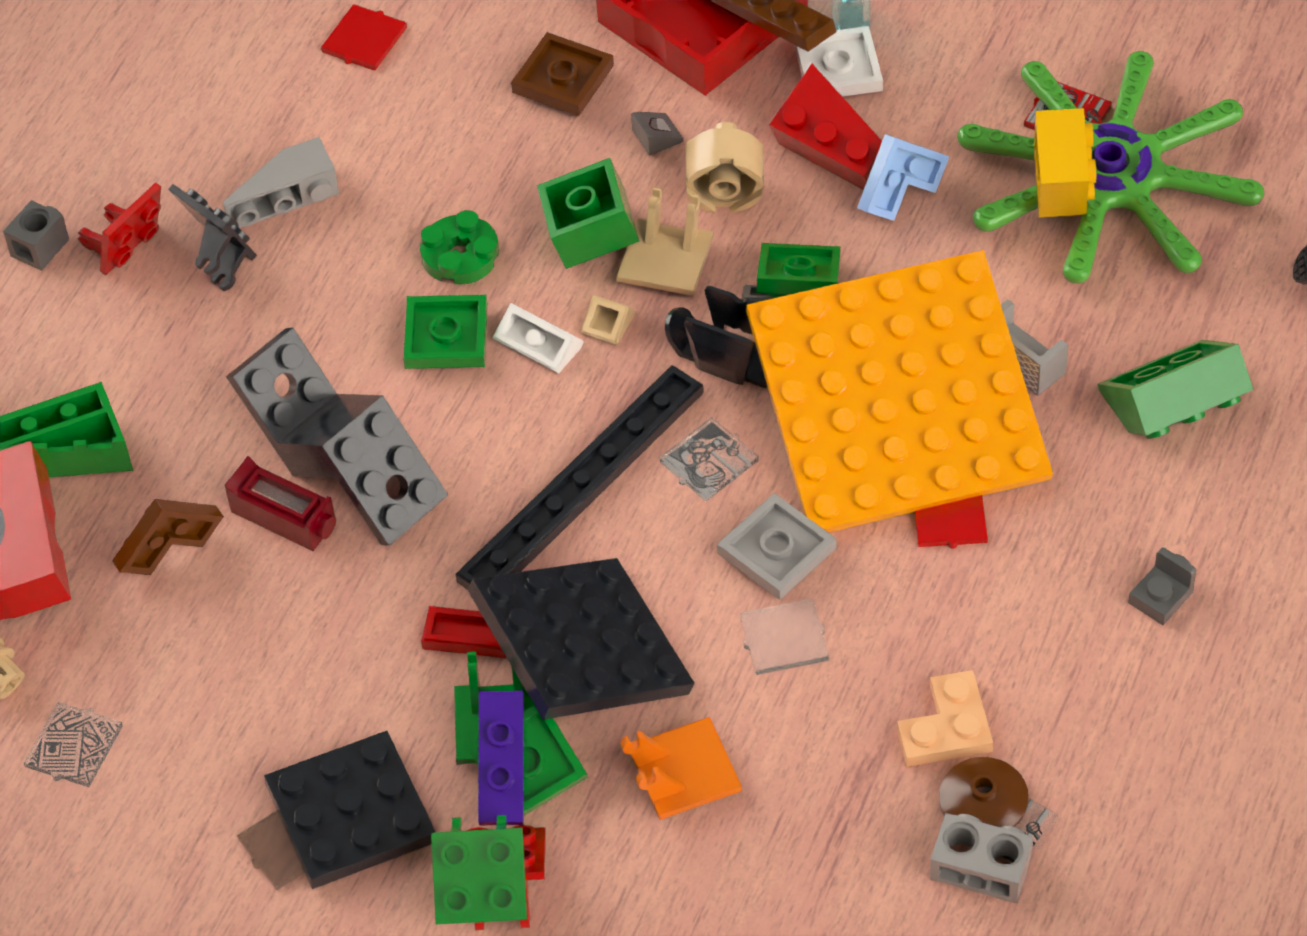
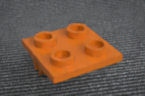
[620,717,742,820]

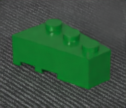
[0,382,134,478]

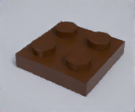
[511,32,614,116]

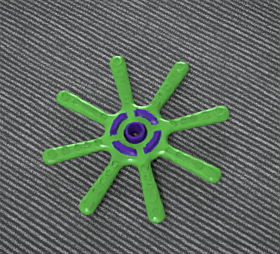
[957,51,1264,284]

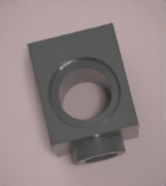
[3,200,69,271]

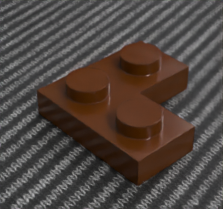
[112,499,224,575]

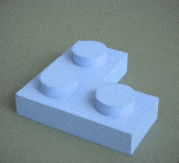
[857,134,949,221]

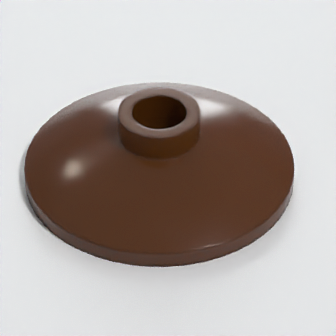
[939,757,1029,828]

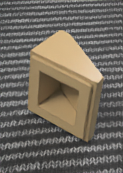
[580,295,635,345]

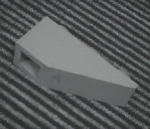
[223,137,339,228]

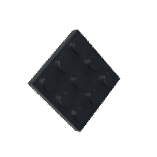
[264,731,436,889]

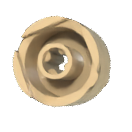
[686,122,764,213]

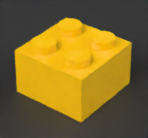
[1034,108,1096,217]

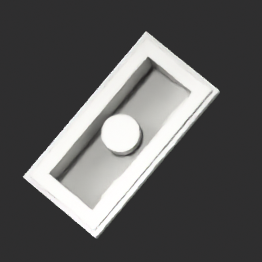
[492,303,584,373]

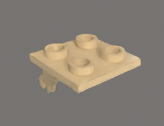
[617,187,714,296]

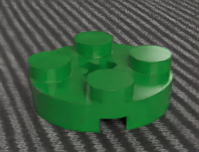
[420,210,499,284]

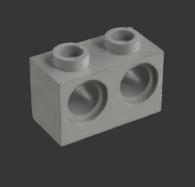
[930,813,1033,903]

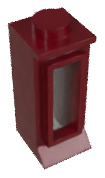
[224,456,336,551]

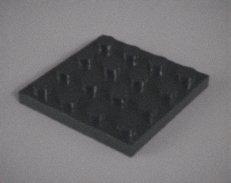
[468,558,695,720]

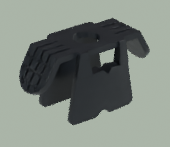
[665,286,768,388]

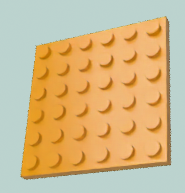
[746,250,1053,533]

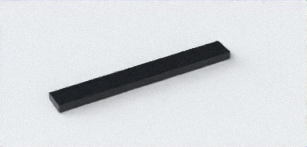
[455,365,704,590]

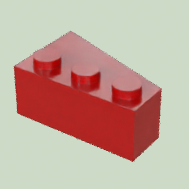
[769,63,882,190]

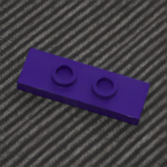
[478,691,524,826]

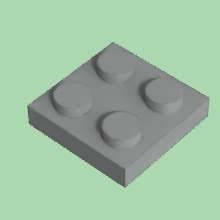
[717,493,837,600]

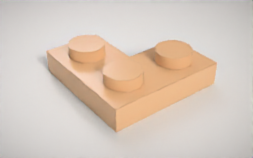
[897,670,993,767]

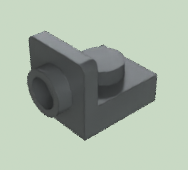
[1128,547,1197,625]

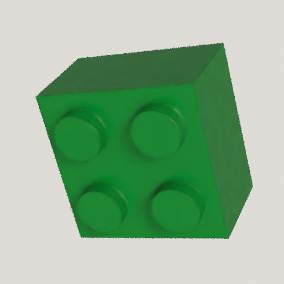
[537,158,639,269]

